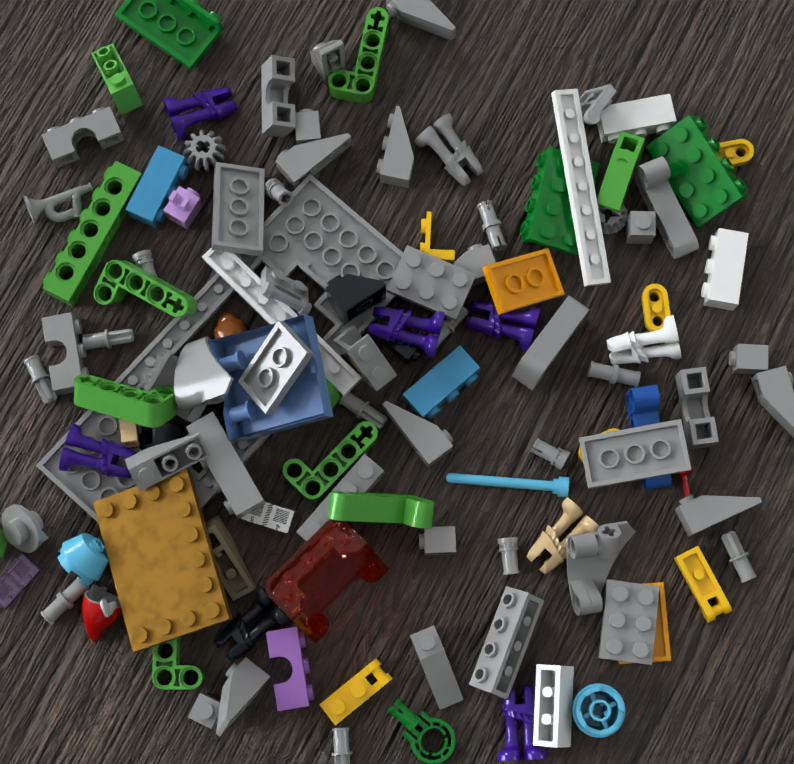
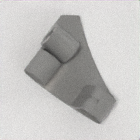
[174,336,234,410]
[566,521,636,616]

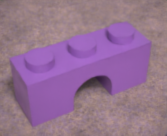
[266,627,314,711]

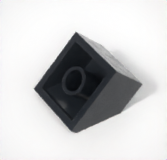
[326,274,386,325]

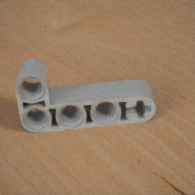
[634,156,699,259]
[512,295,590,391]

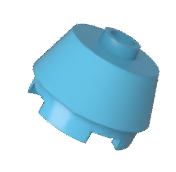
[58,533,109,586]
[572,683,625,738]

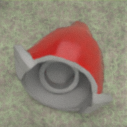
[82,584,122,642]

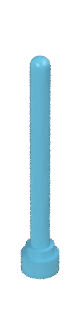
[446,473,569,497]

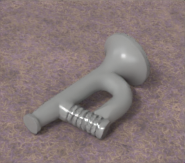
[23,182,93,224]

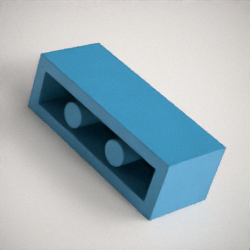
[125,145,189,229]
[403,345,480,420]

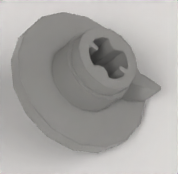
[2,504,49,553]

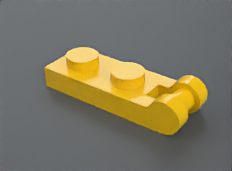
[674,546,732,623]
[319,658,393,726]

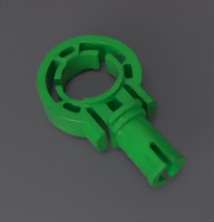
[387,699,455,764]

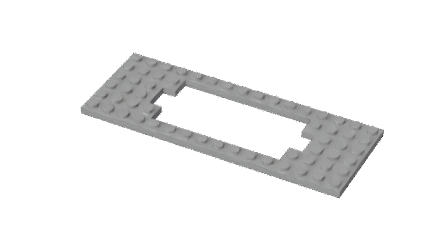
[36,174,403,522]

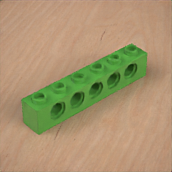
[43,160,143,307]

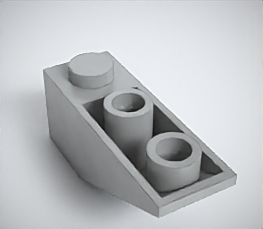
[376,106,414,188]
[751,366,794,438]
[125,433,211,491]

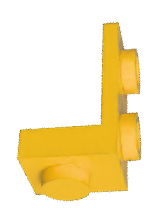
[420,211,455,264]

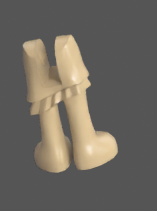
[526,497,599,574]

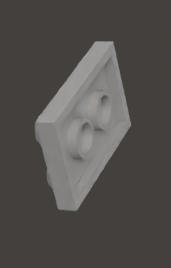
[387,245,476,322]
[238,321,314,415]
[598,579,660,665]

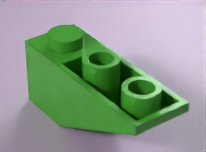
[91,43,143,115]
[597,131,645,212]

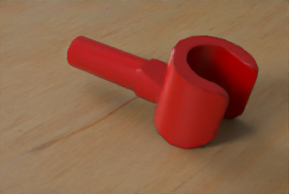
[676,464,693,498]

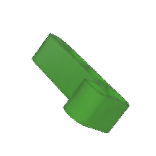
[328,7,389,104]
[94,260,197,317]
[74,375,177,428]
[283,421,378,502]
[328,491,435,529]
[152,637,206,690]

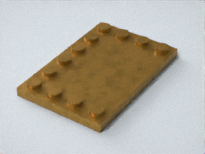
[93,468,233,652]

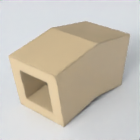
[119,419,140,448]

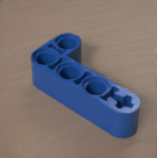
[626,384,672,490]

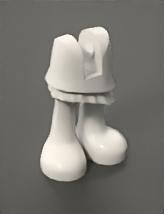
[607,315,681,364]

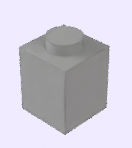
[295,109,321,145]
[626,211,656,244]
[729,344,768,375]
[419,526,456,556]
[188,693,220,729]

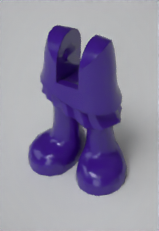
[163,87,238,141]
[465,301,541,353]
[368,307,445,358]
[59,423,137,478]
[497,685,548,761]

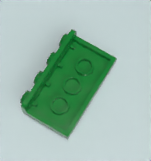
[114,0,223,71]
[646,115,748,228]
[520,146,600,257]

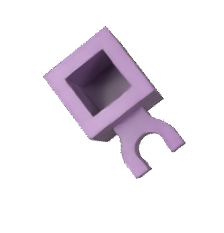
[163,186,203,230]

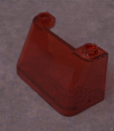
[265,519,390,643]

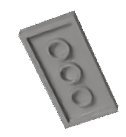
[211,162,265,256]
[579,419,691,489]

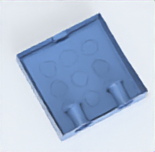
[209,315,334,442]

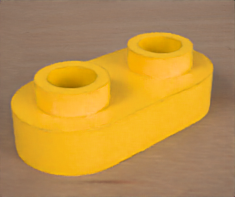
[719,139,754,167]
[641,284,670,332]

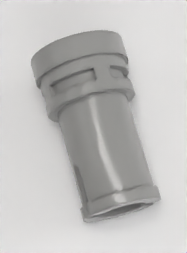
[264,178,294,206]
[132,249,157,277]
[530,438,571,470]
[497,537,520,575]

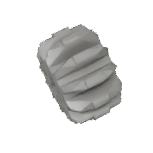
[183,129,226,172]

